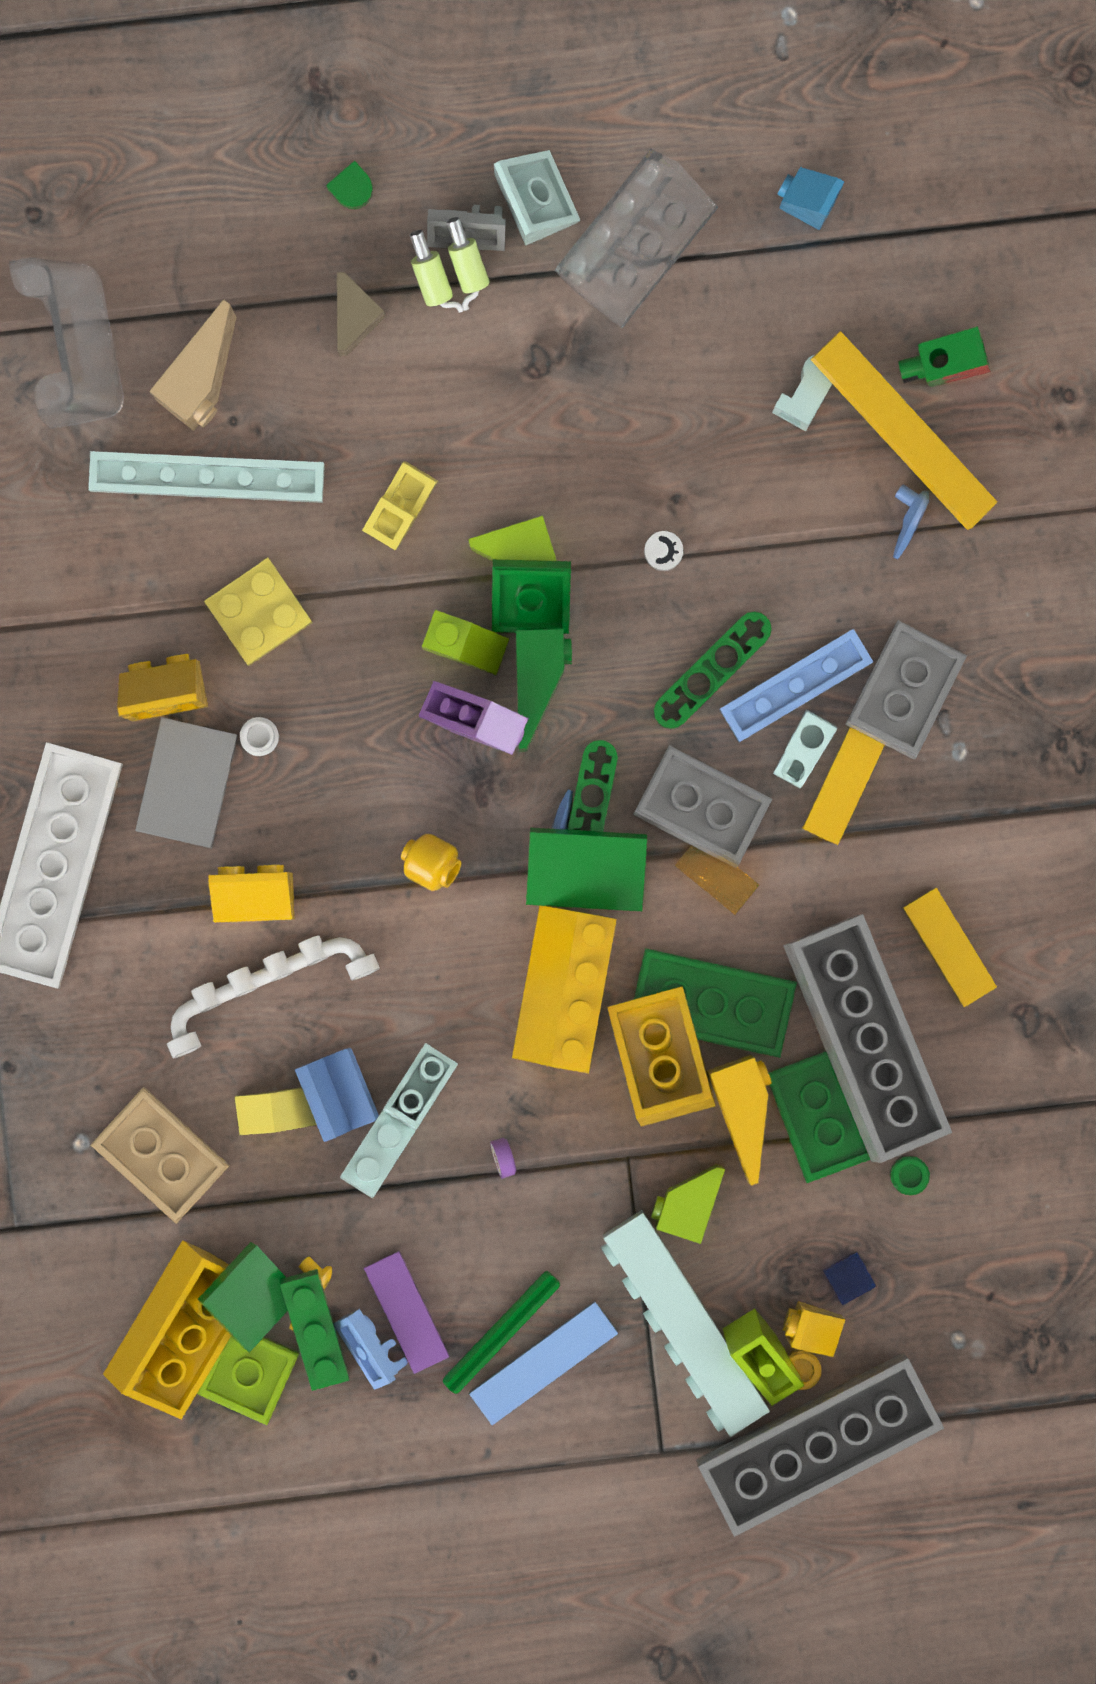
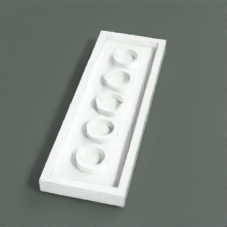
[0,742,123,989]

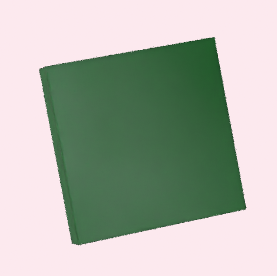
[492,559,571,634]
[197,1242,288,1352]

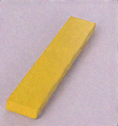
[810,331,997,530]

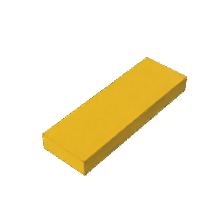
[802,727,885,845]
[902,888,997,1007]

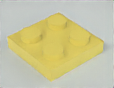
[204,558,313,666]

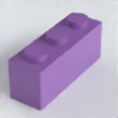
[419,681,528,755]

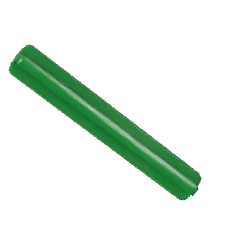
[443,1271,560,1394]

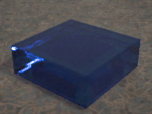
[823,1251,877,1305]

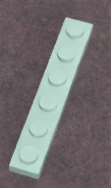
[88,451,325,503]

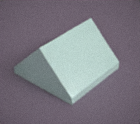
[494,150,581,245]

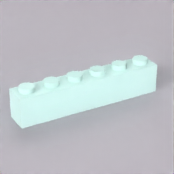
[601,1210,770,1437]

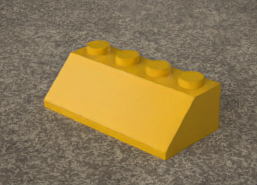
[512,906,617,1074]
[103,1240,231,1420]

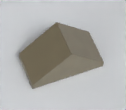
[337,272,385,356]

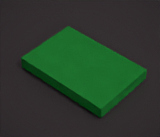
[526,827,647,912]
[768,1051,870,1183]

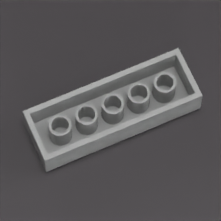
[783,914,952,1163]
[696,1352,944,1537]

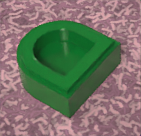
[326,161,373,209]

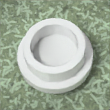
[240,717,279,756]

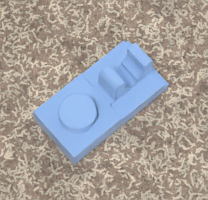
[334,1309,408,1390]

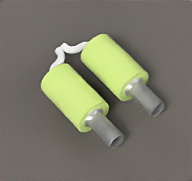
[410,217,490,312]

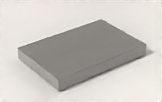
[845,620,967,760]
[135,717,238,848]
[633,745,772,869]

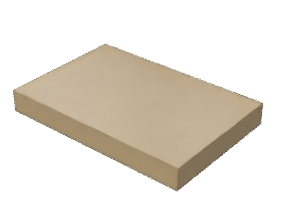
[91,1087,230,1224]

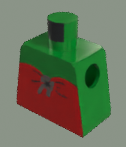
[898,327,991,387]

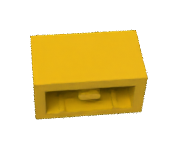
[208,865,295,922]

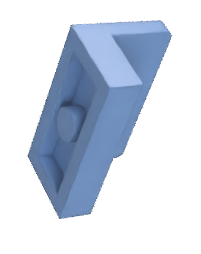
[295,1048,379,1142]

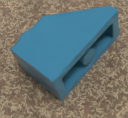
[777,167,844,231]

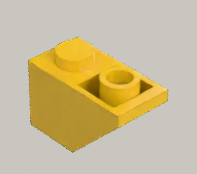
[782,1301,845,1357]

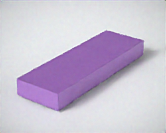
[364,1251,450,1374]

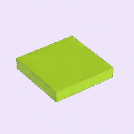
[197,1336,300,1425]

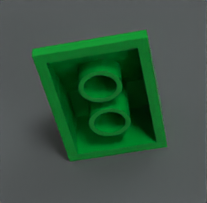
[516,629,572,752]

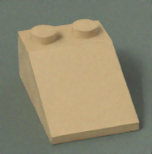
[149,300,236,431]

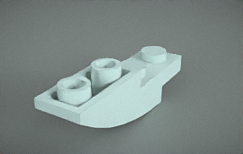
[340,1043,458,1199]

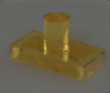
[675,845,759,915]

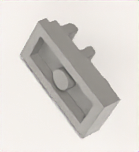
[427,205,506,251]

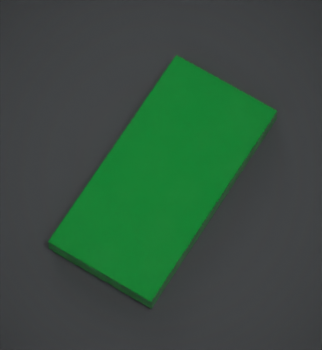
[633,948,797,1058]

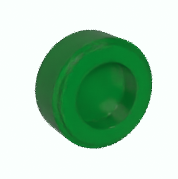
[890,1156,930,1195]

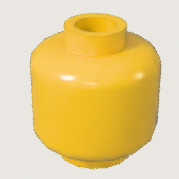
[401,833,461,891]

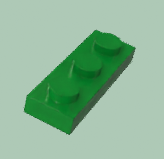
[280,1269,349,1391]

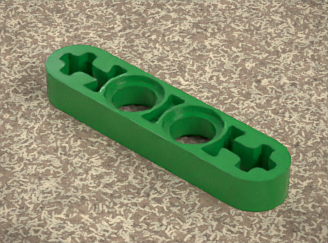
[653,611,772,729]

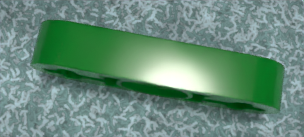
[568,740,618,832]

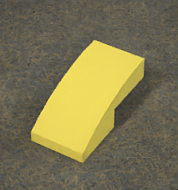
[362,461,438,550]

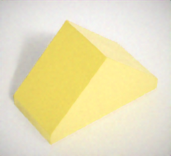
[235,1087,317,1135]

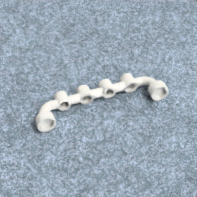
[167,935,380,1059]

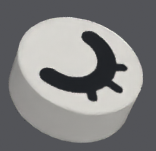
[644,531,683,571]

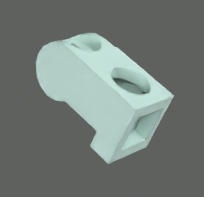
[772,355,832,431]
[773,709,838,788]

